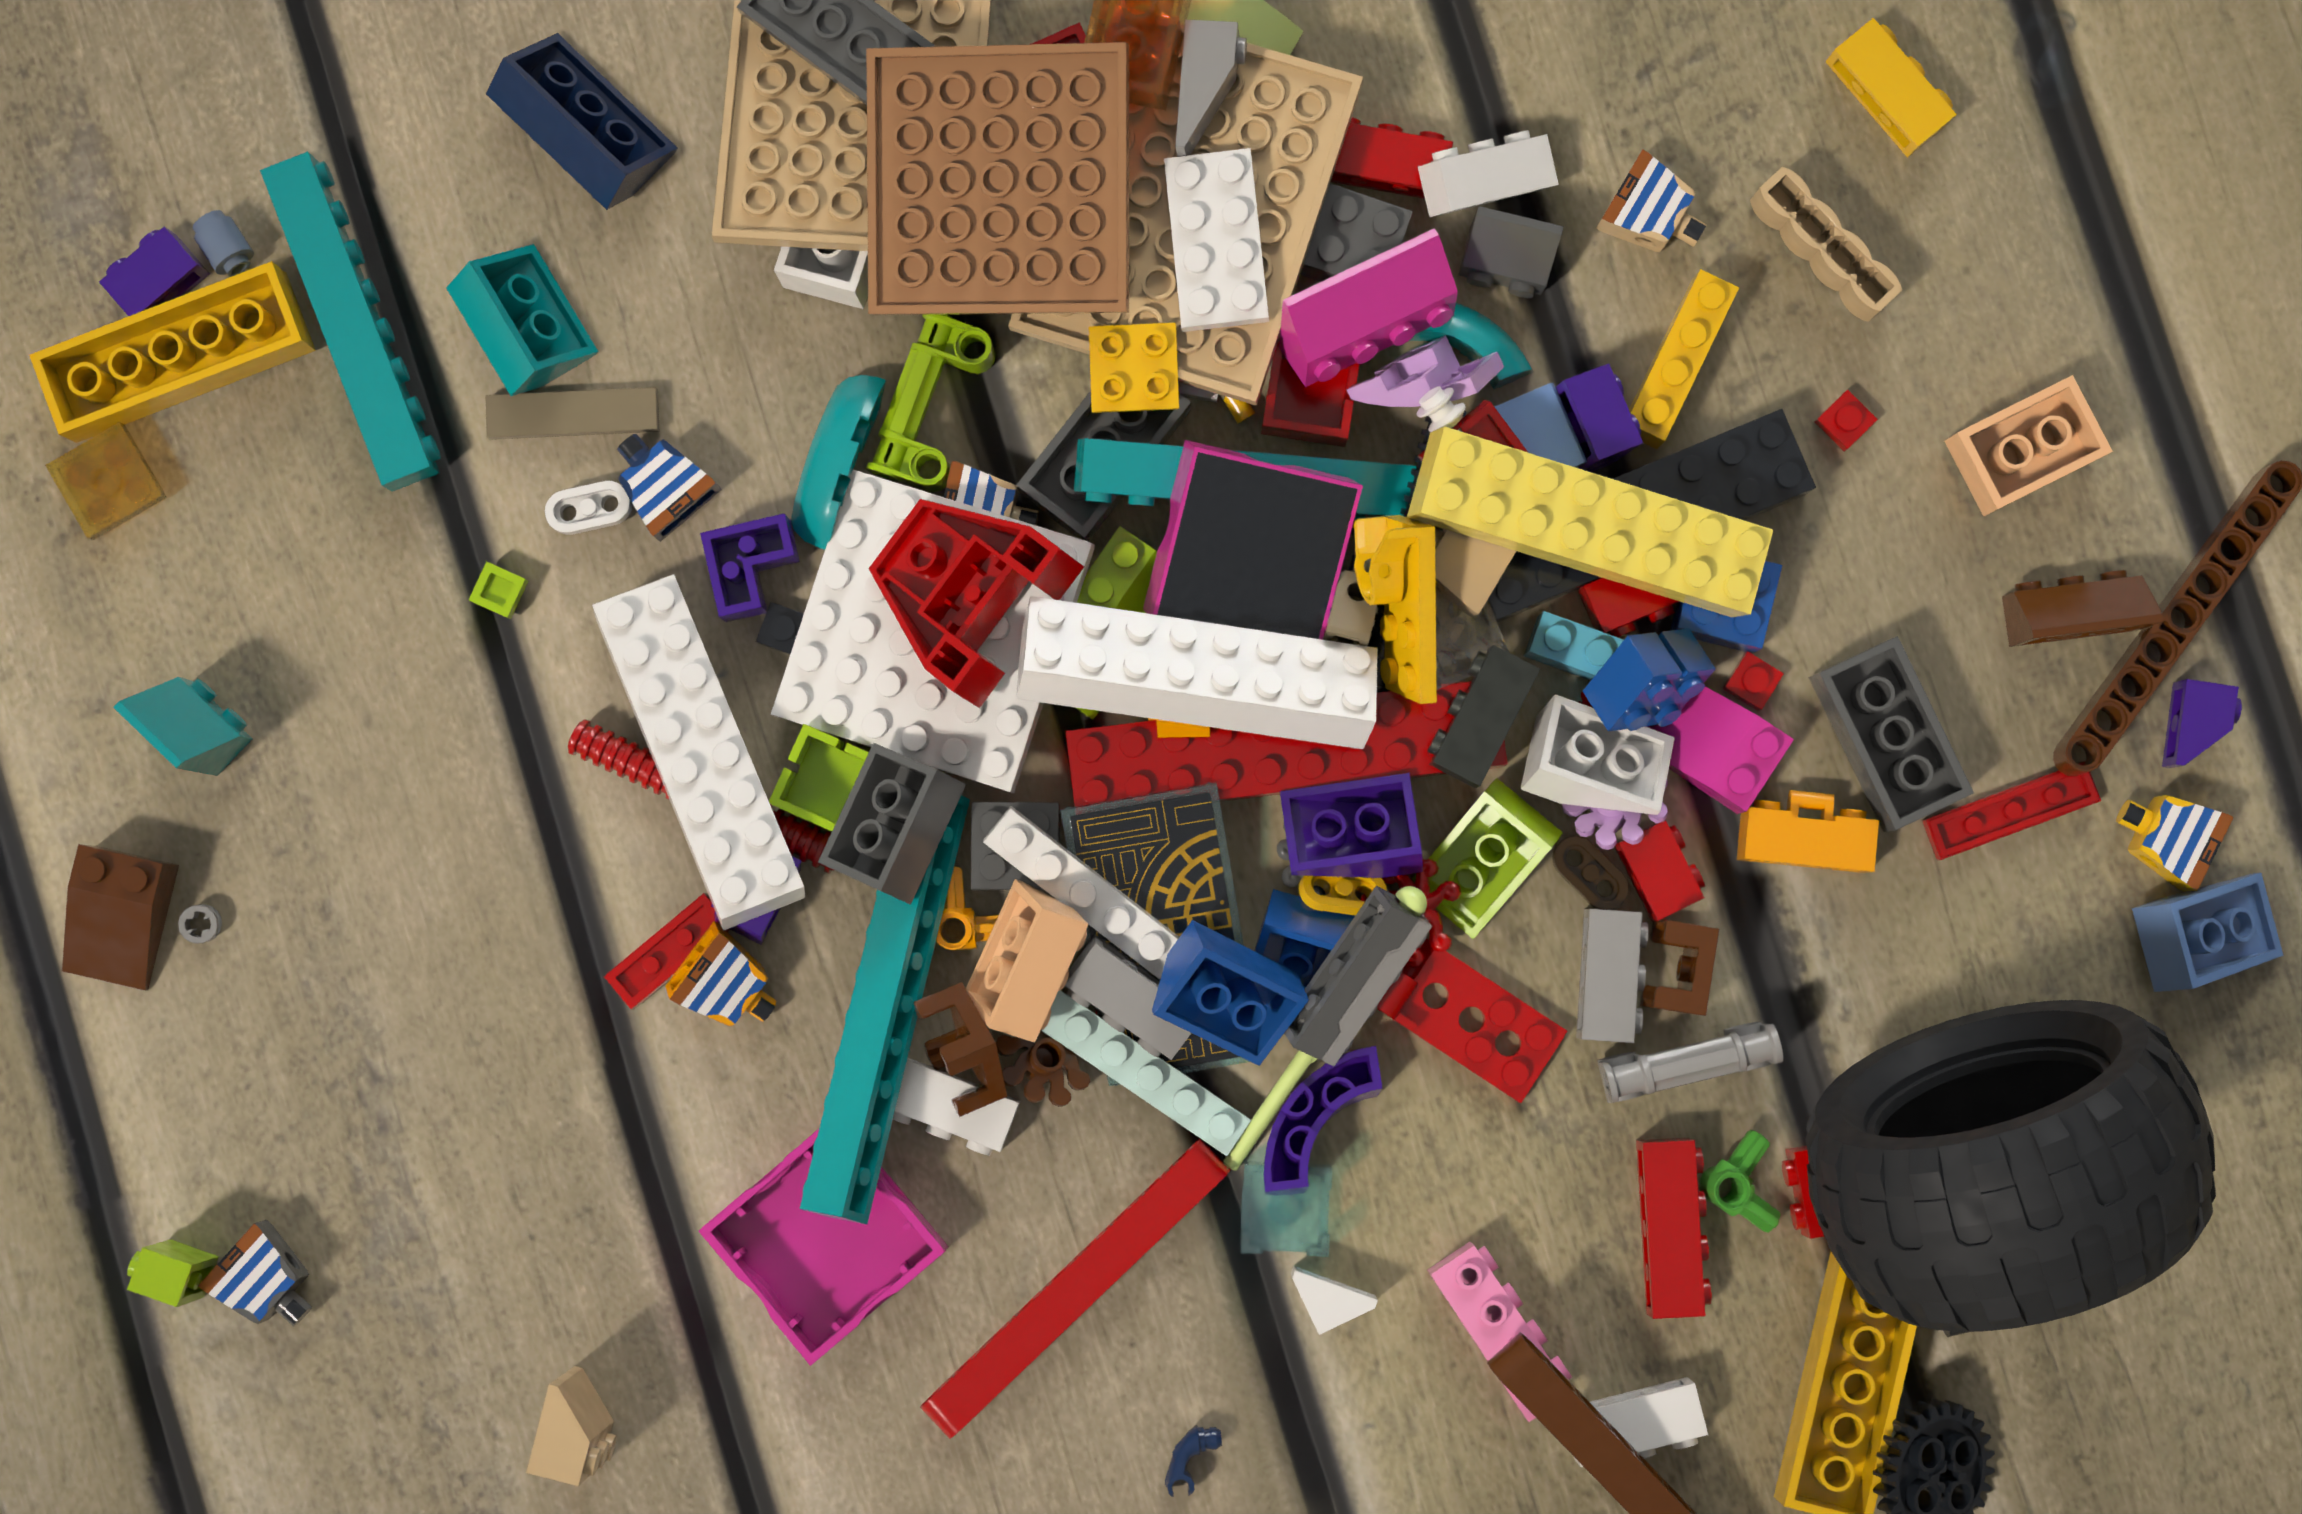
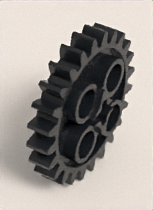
[1873,1398,1995,1514]

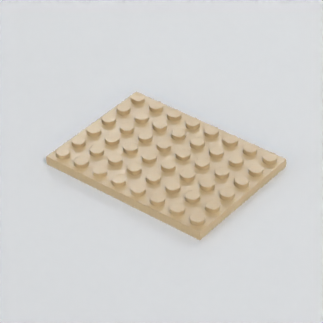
[712,0,992,251]
[1008,5,1363,406]

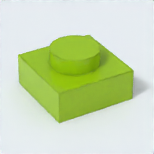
[469,561,529,619]

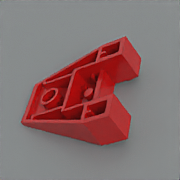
[868,499,1084,708]

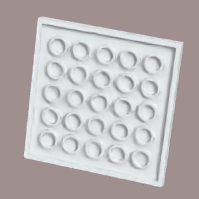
[771,470,1095,793]

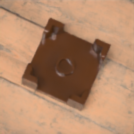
[1640,920,1720,1016]
[913,982,1008,1117]

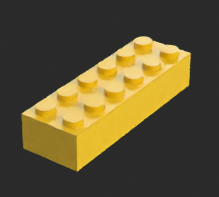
[29,261,316,443]
[1774,1252,1917,1514]

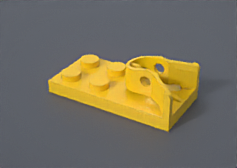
[1352,515,1437,704]

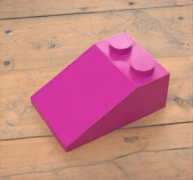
[1645,687,1794,814]

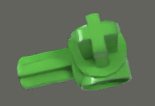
[1699,1130,1781,1233]

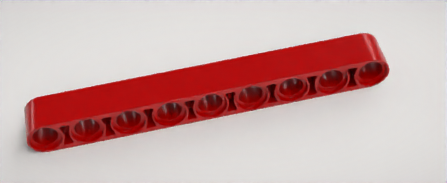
[920,1139,1230,1439]

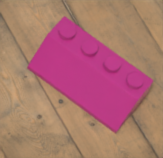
[1279,228,1458,387]

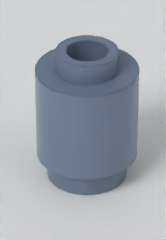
[192,210,254,277]

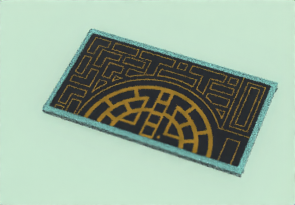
[1060,782,1250,1086]

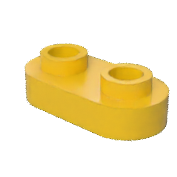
[1298,876,1387,916]

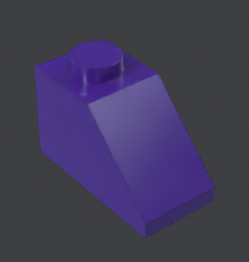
[2162,679,2242,768]

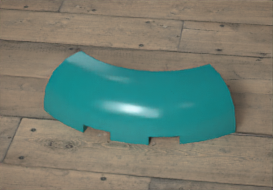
[1409,303,1533,390]
[791,375,886,550]

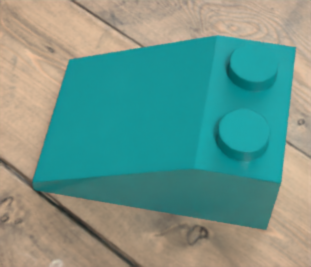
[113,677,253,776]

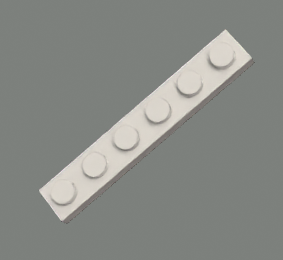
[983,806,1179,979]

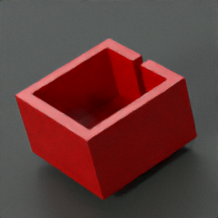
[1261,341,1360,447]

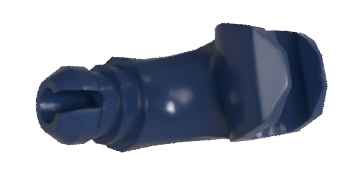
[1165,1425,1222,1497]

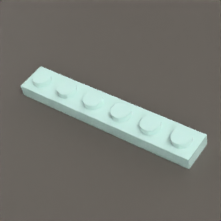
[1042,990,1251,1156]

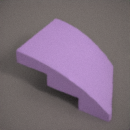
[1346,335,1504,407]

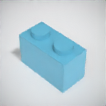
[1524,611,1624,681]

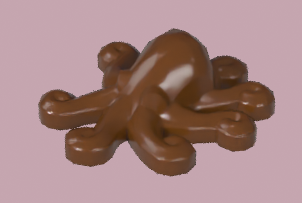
[995,1030,1090,1107]

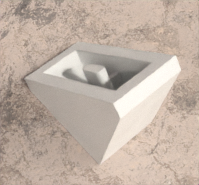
[1291,1266,1378,1335]

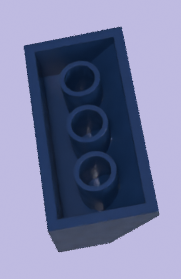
[486,33,678,210]

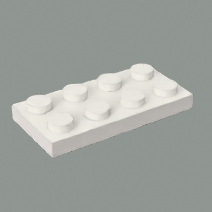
[1164,148,1269,332]

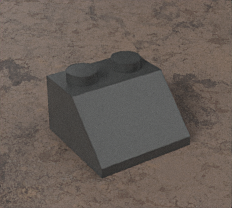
[1458,206,1564,298]

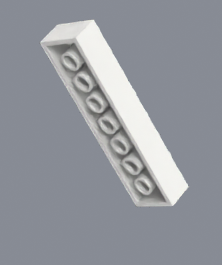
[592,574,805,931]
[1016,596,1377,749]

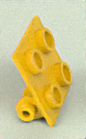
[1089,323,1179,413]

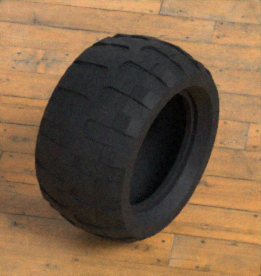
[1805,1000,2216,1332]

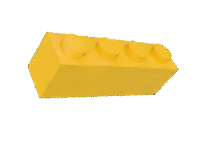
[1629,269,1739,449]

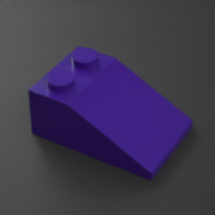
[1280,773,1423,878]

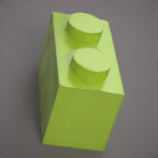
[127,1239,219,1307]

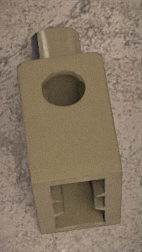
[1323,554,1377,646]

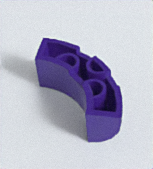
[1263,1046,1383,1196]

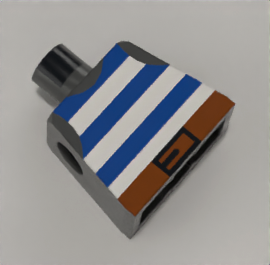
[198,1220,312,1327]

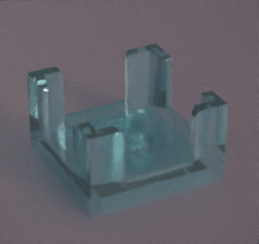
[1240,1161,1332,1257]

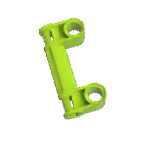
[865,315,996,492]

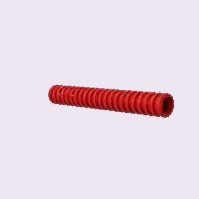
[568,719,834,874]

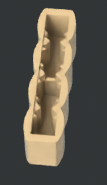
[1750,167,1902,322]

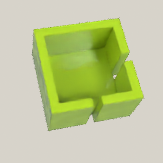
[769,724,869,831]

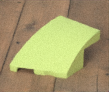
[1182,0,1303,55]

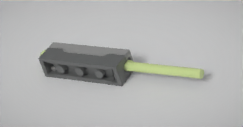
[1223,886,1432,1171]

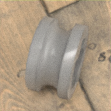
[178,904,222,944]

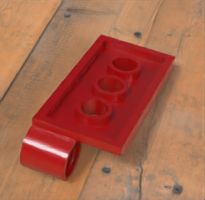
[1377,939,1568,1103]

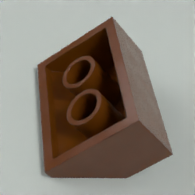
[2002,570,2164,647]

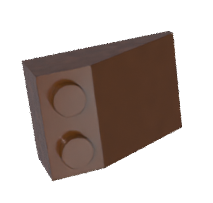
[62,844,179,991]

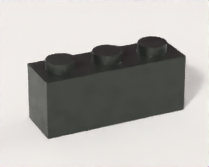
[1427,645,1540,789]

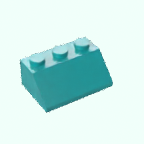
[446,244,599,396]

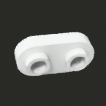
[545,481,632,535]

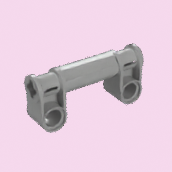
[1597,1021,1783,1103]

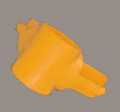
[936,867,999,950]

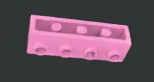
[1427,1242,1572,1422]

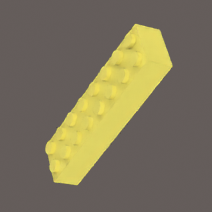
[1407,426,1773,617]

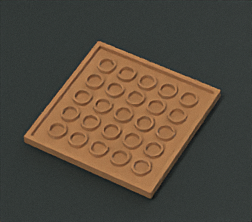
[866,42,1129,315]

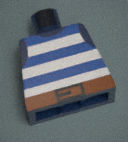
[617,434,722,542]

